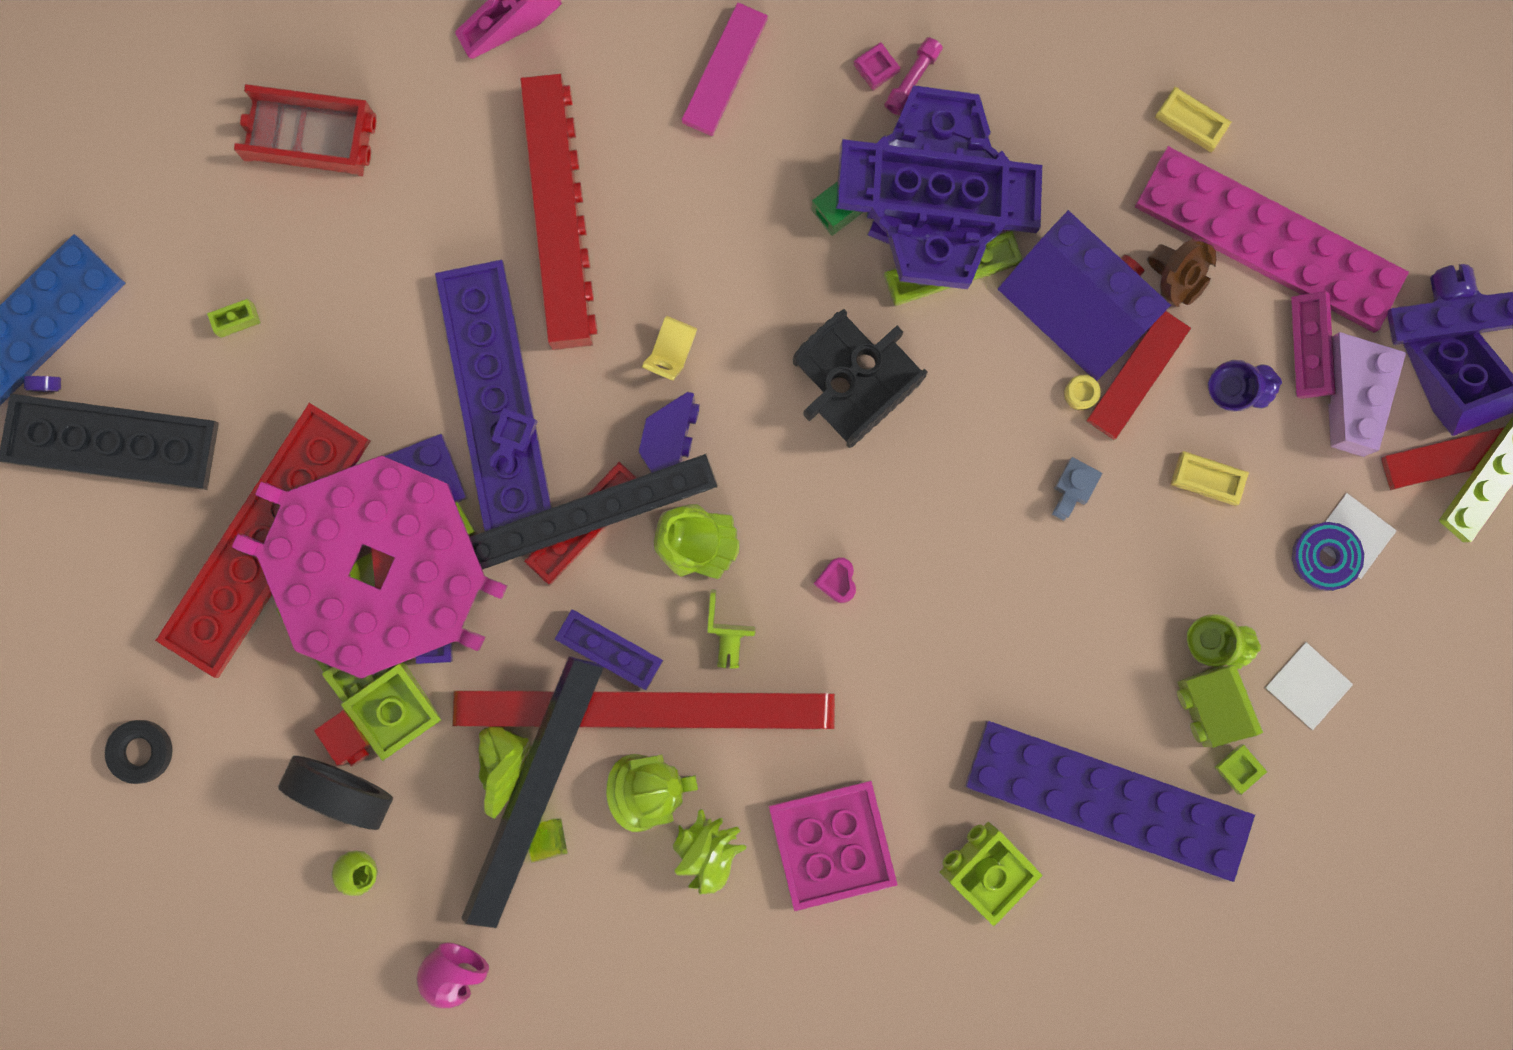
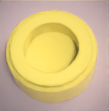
[1064,375,1100,410]

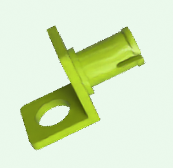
[707,589,755,669]

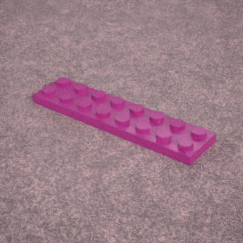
[1135,146,1409,333]

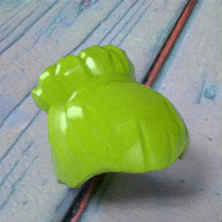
[1187,614,1261,669]

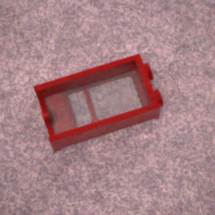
[234,84,377,177]

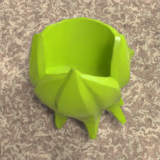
[672,809,747,895]

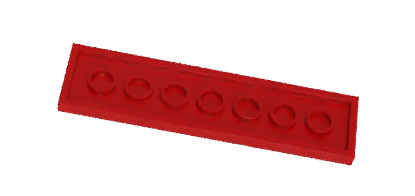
[155,402,371,678]

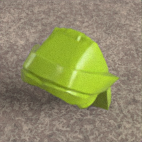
[654,504,740,579]
[479,727,532,819]

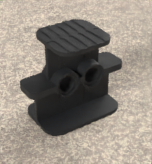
[792,309,928,448]

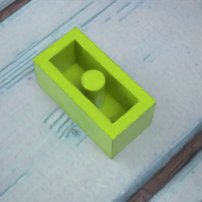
[207,299,261,338]

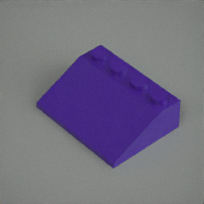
[998,210,1171,381]

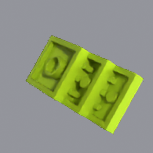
[314,659,441,761]

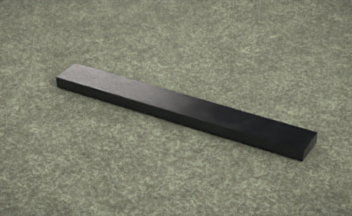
[470,453,718,569]
[461,656,604,928]

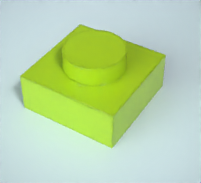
[1214,744,1267,795]

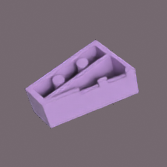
[1328,332,1406,457]

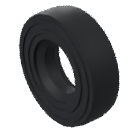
[105,720,173,784]

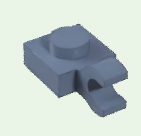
[1052,457,1103,521]

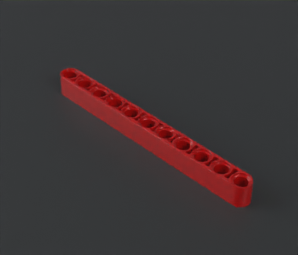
[452,691,835,729]

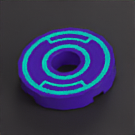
[1292,522,1365,591]

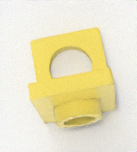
[642,316,697,381]

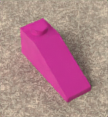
[455,0,562,59]

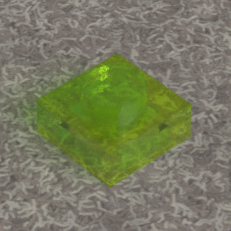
[529,819,568,862]

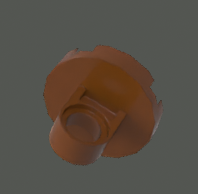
[1147,238,1217,307]

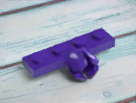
[1387,264,1513,345]

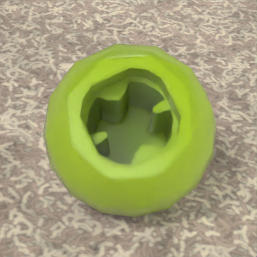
[331,851,378,896]

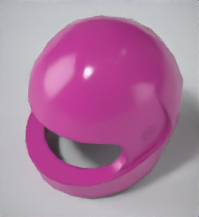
[416,942,489,1009]

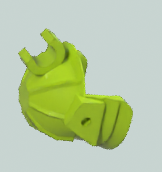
[606,754,698,832]

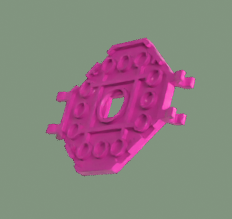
[232,455,508,678]

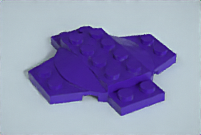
[836,85,1043,289]

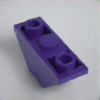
[639,392,700,473]

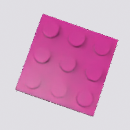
[769,780,898,912]

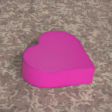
[814,558,856,603]

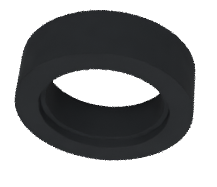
[278,756,393,830]

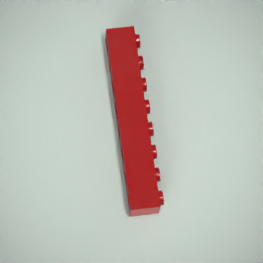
[520,73,598,350]

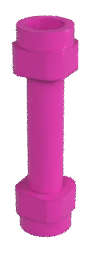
[884,37,943,116]

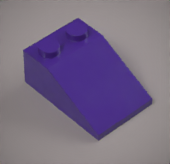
[1403,333,1513,436]

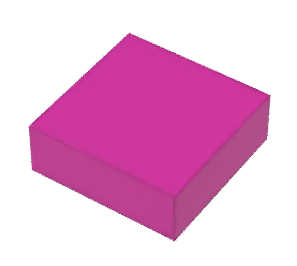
[853,42,901,91]

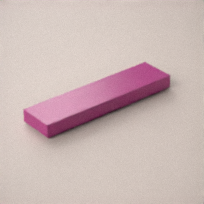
[682,2,768,137]

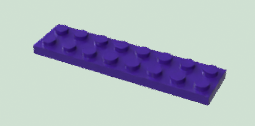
[435,260,552,531]
[965,721,1255,882]

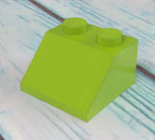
[1177,665,1263,748]

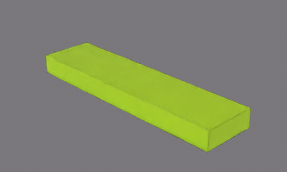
[884,230,1023,306]

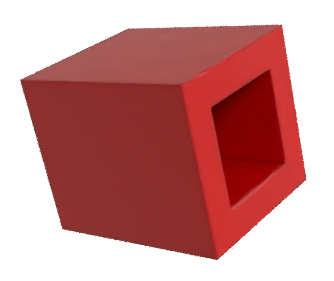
[314,710,371,767]

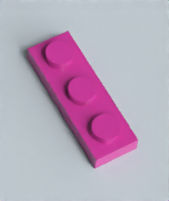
[1291,291,1335,399]

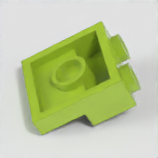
[939,821,1043,926]

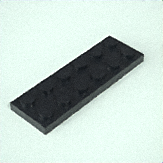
[0,394,219,490]

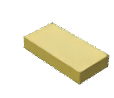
[1155,87,1232,153]
[1170,451,1249,506]

